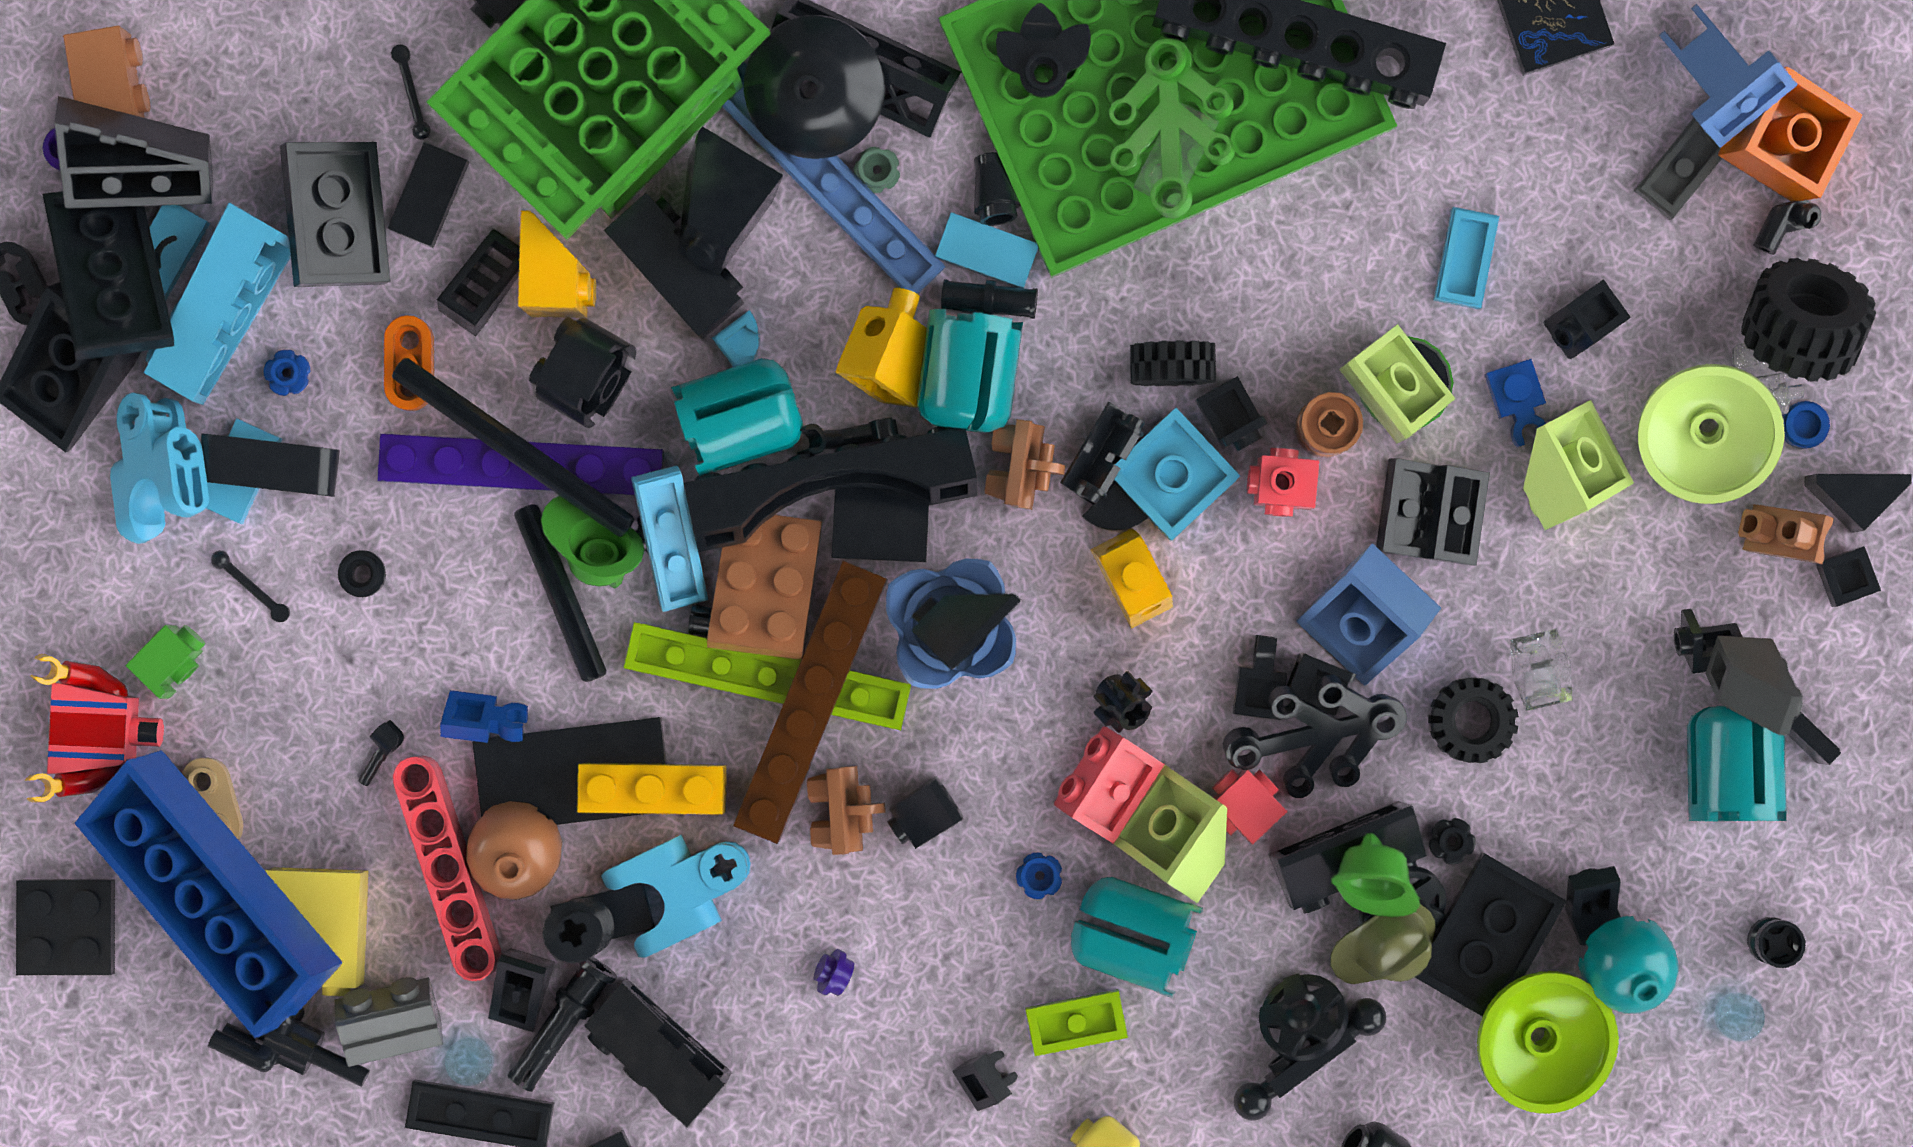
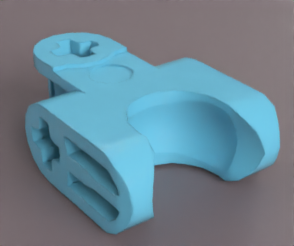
[110,392,209,544]
[601,835,751,958]

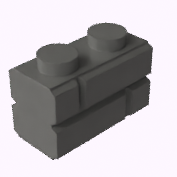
[334,977,443,1067]

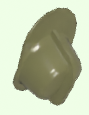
[1330,904,1435,984]

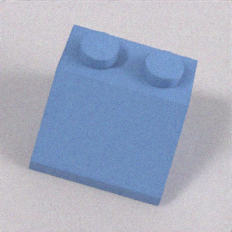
[1296,543,1441,686]

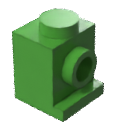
[125,625,205,699]

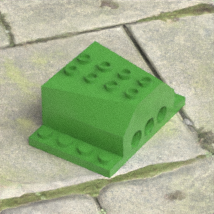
[427,0,770,240]

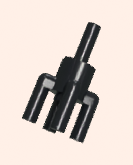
[208,1001,370,1087]

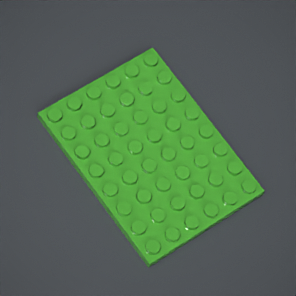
[939,0,1397,278]

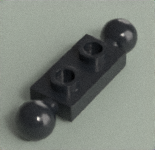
[1234,998,1386,1121]

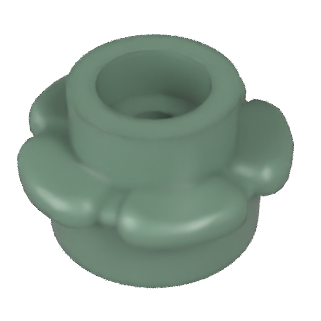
[854,147,900,193]

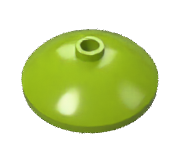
[1477,971,1619,1114]

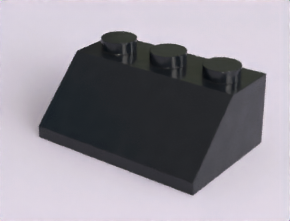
[1268,801,1427,914]

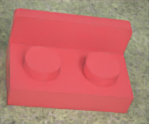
[1054,726,1165,844]

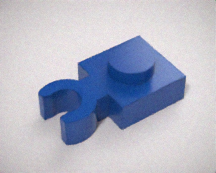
[1484,359,1546,448]
[440,690,528,743]

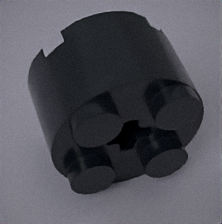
[529,317,636,428]

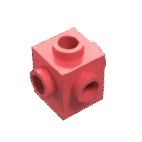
[1247,448,1319,517]

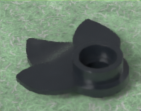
[996,3,1091,98]

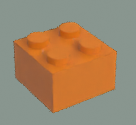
[1718,66,1863,201]

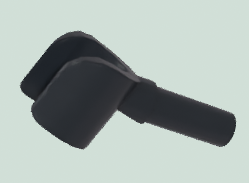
[358,720,404,786]

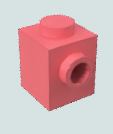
[1212,769,1287,844]

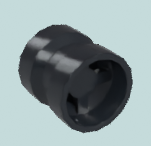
[1747,917,1806,968]

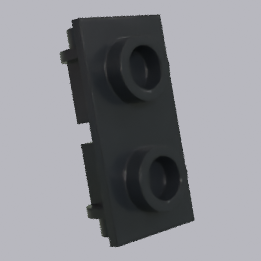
[1060,402,1145,505]

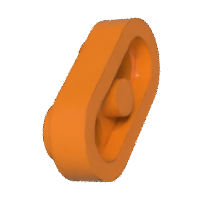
[384,315,434,411]

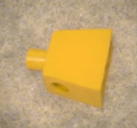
[835,288,927,408]
[1090,528,1173,629]

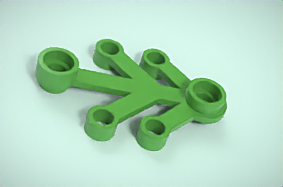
[1109,38,1235,218]

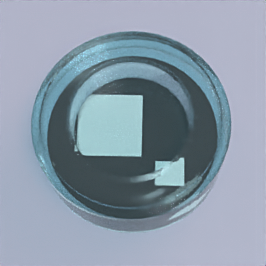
[1714,992,1765,1041]
[445,1037,494,1086]

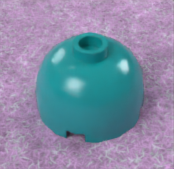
[1578,916,1679,1014]

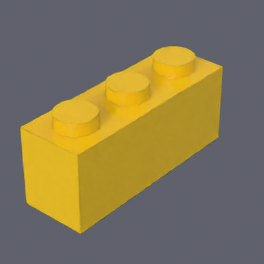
[577,763,727,814]

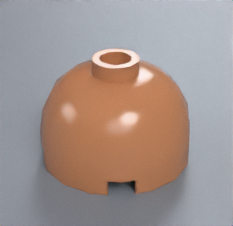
[466,801,562,900]

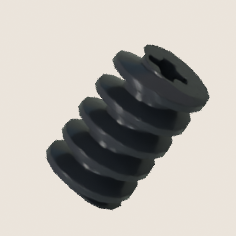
[542,896,615,964]

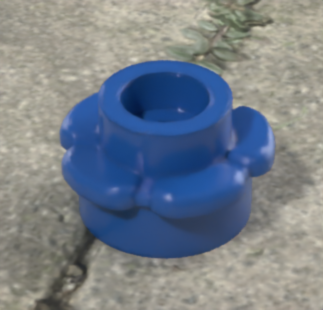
[264,349,311,396]
[1016,852,1062,899]

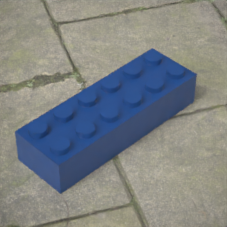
[74,750,343,1038]

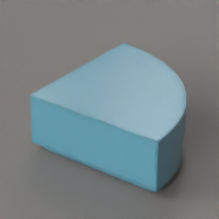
[712,310,760,367]

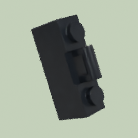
[604,193,744,340]

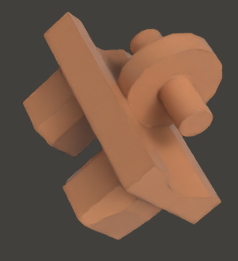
[984,419,1066,510]
[1738,504,1834,564]
[807,766,886,855]

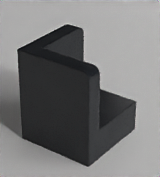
[1285,653,1356,716]

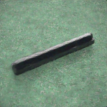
[514,504,606,682]

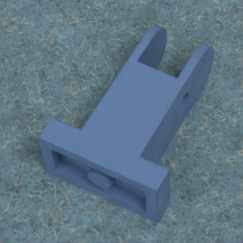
[1659,4,1797,148]

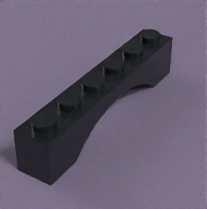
[684,426,977,552]

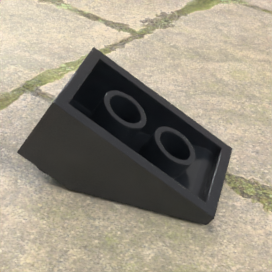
[0,282,141,453]

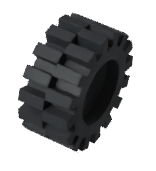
[1130,340,1216,386]
[1428,678,1519,763]

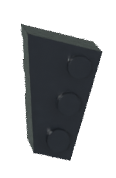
[54,96,213,208]
[584,978,732,1128]

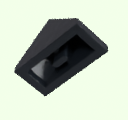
[1804,474,1912,533]
[488,948,555,1032]

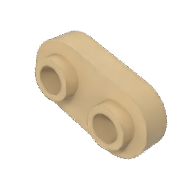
[182,757,243,840]

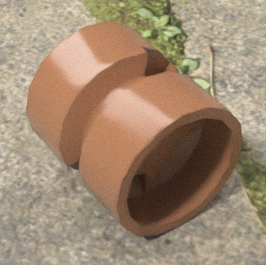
[1295,392,1363,458]

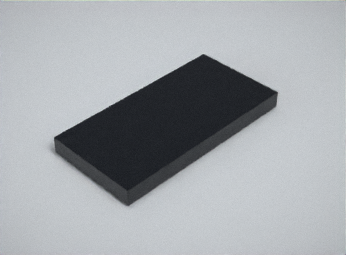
[42,191,174,361]
[472,717,667,825]

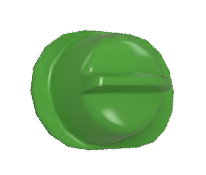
[541,496,644,589]
[1331,833,1420,917]

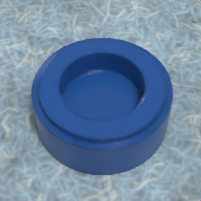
[1782,401,1830,449]

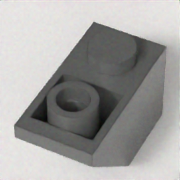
[1706,636,1803,736]

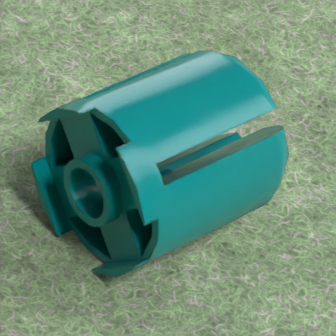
[917,309,1023,433]
[671,358,803,476]
[1687,706,1787,821]
[1071,877,1203,998]

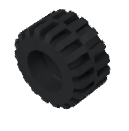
[1741,258,1876,382]

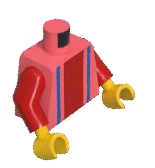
[25,654,164,803]

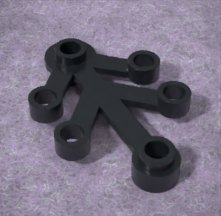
[1223,675,1407,798]

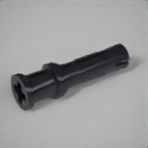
[507,957,617,1092]

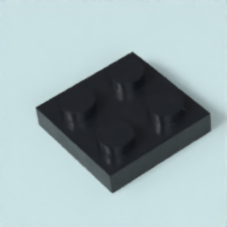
[16,879,115,975]

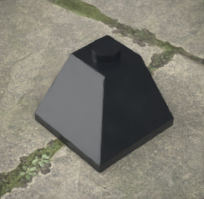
[912,593,1021,670]

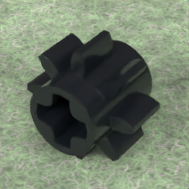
[1093,671,1153,733]

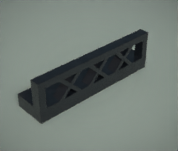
[771,0,961,138]

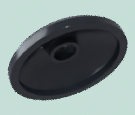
[744,15,885,159]

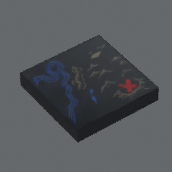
[1497,0,1615,76]

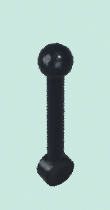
[391,45,431,140]
[211,550,290,622]

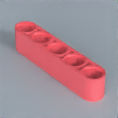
[393,755,501,981]

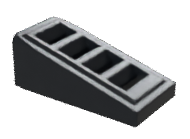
[436,228,520,336]

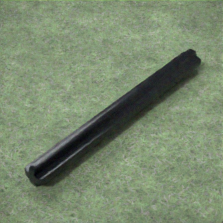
[392,358,634,537]

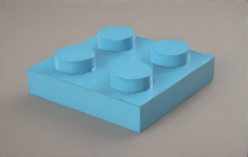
[1114,408,1240,541]

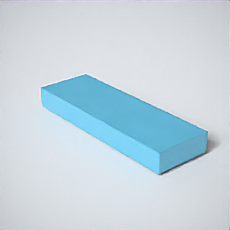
[631,465,708,612]

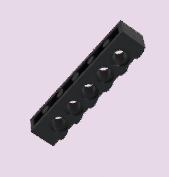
[1152,0,1446,109]

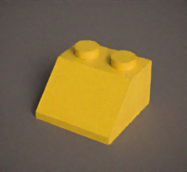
[518,210,596,318]

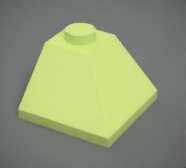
[1523,400,1634,530]
[1114,765,1227,903]

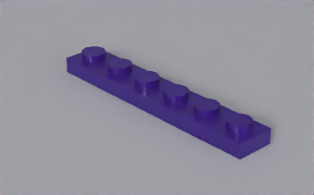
[377,434,664,496]

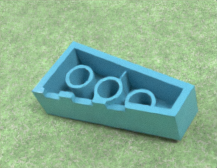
[144,202,291,405]

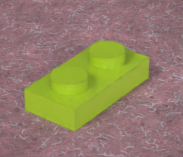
[1025,989,1128,1056]

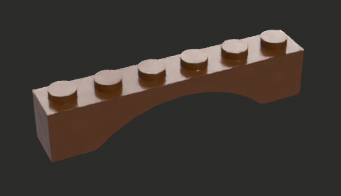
[733,561,888,844]

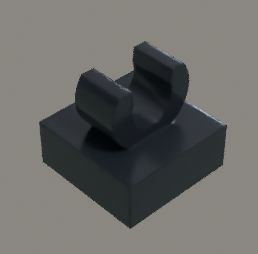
[952,1051,1018,1111]

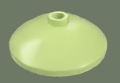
[1638,364,1785,504]

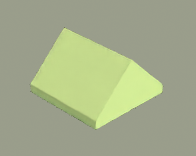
[1339,324,1456,444]

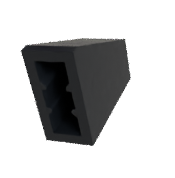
[678,126,783,276]

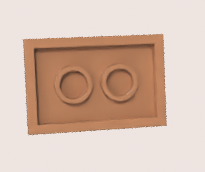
[707,515,822,660]

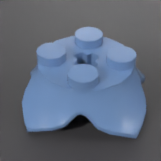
[886,558,1016,689]

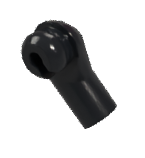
[1753,200,1821,255]

